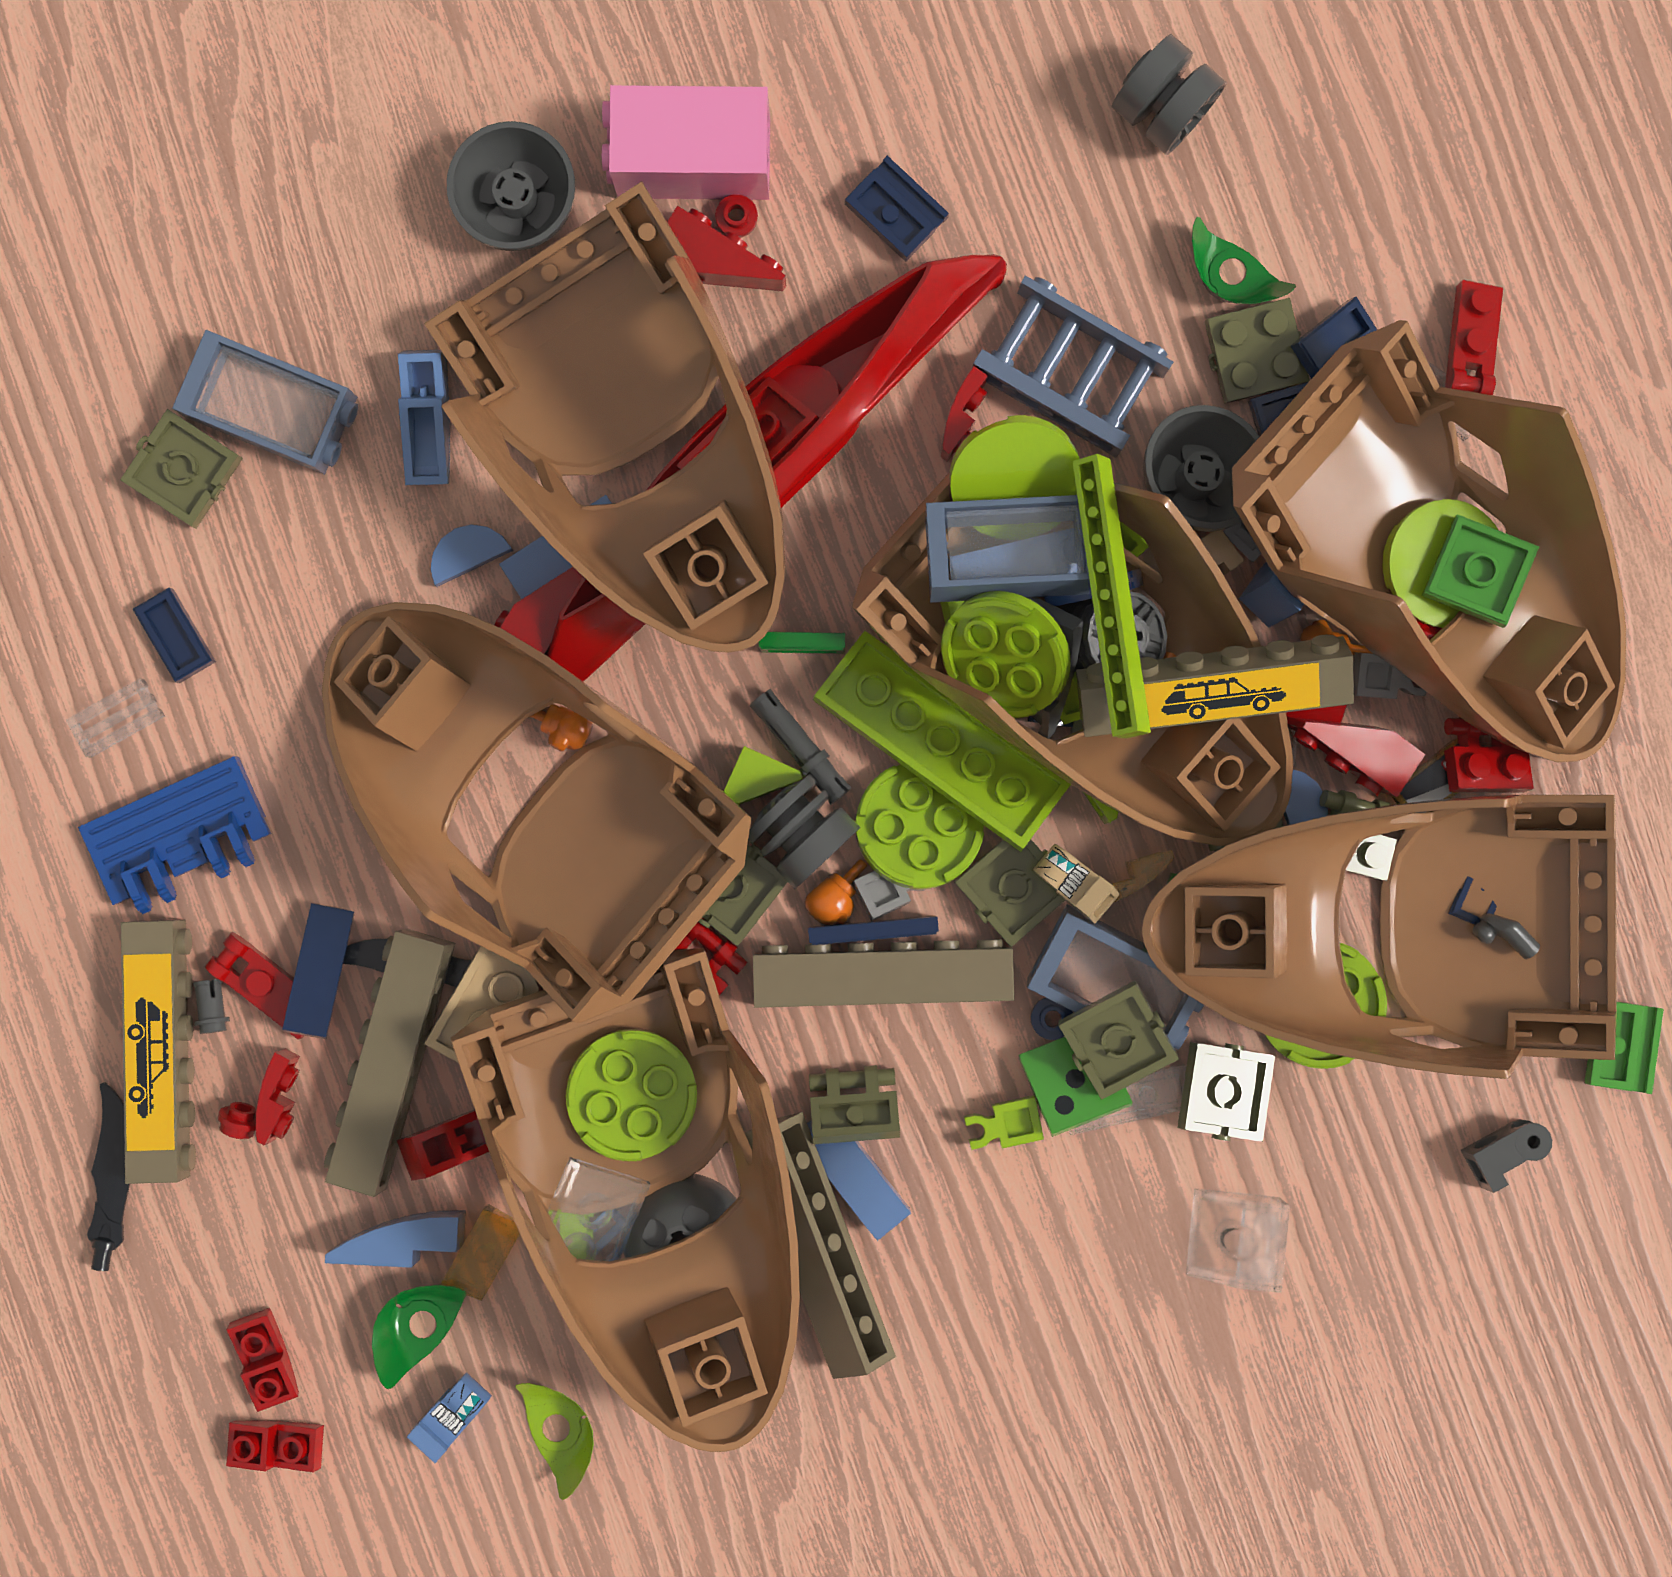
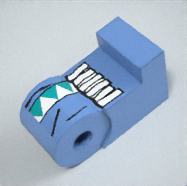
[407,1372,492,1463]

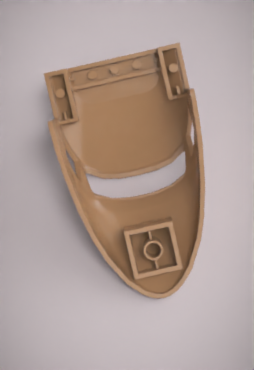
[424,181,786,653]
[1232,320,1626,762]
[852,413,1293,846]
[322,602,751,1024]
[1142,795,1617,1079]
[450,948,800,1452]

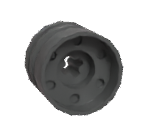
[1062,591,1167,672]
[748,774,861,889]

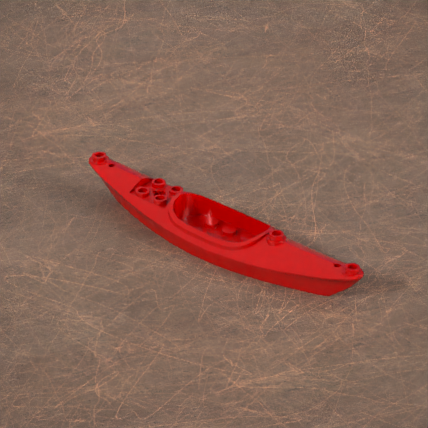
[548,254,1007,682]

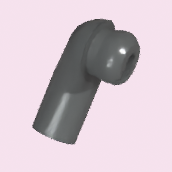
[1472,913,1540,959]

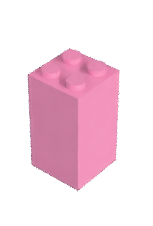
[602,85,770,200]

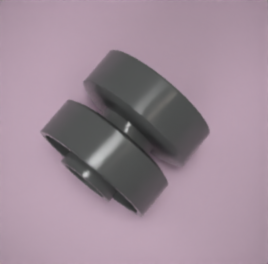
[1112,34,1227,155]

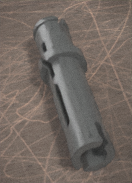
[750,689,852,805]

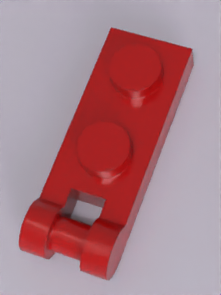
[1445,280,1503,395]
[204,932,304,1040]

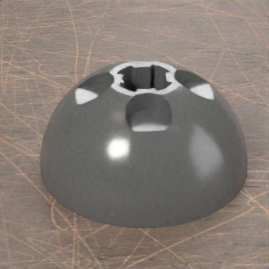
[447,121,575,251]
[1143,405,1260,532]
[622,1174,737,1258]

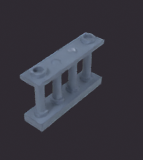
[972,275,1173,458]

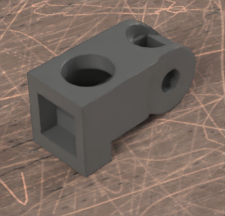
[1461,1119,1553,1193]

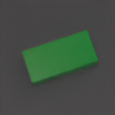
[759,632,845,654]

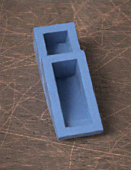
[398,350,450,485]
[807,1119,911,1241]
[325,1210,466,1268]

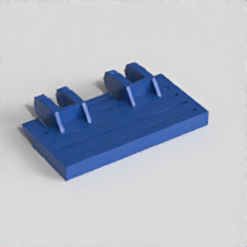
[78,756,271,914]

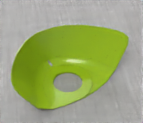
[515,1383,594,1500]

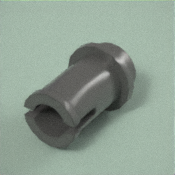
[193,979,230,1034]

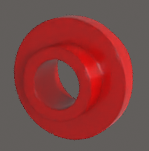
[715,195,758,238]
[218,1102,256,1139]

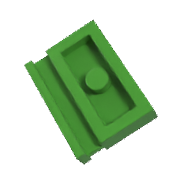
[1585,1002,1664,1094]

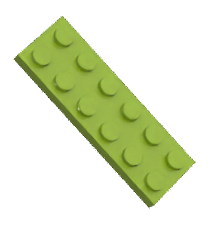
[813,630,1071,852]

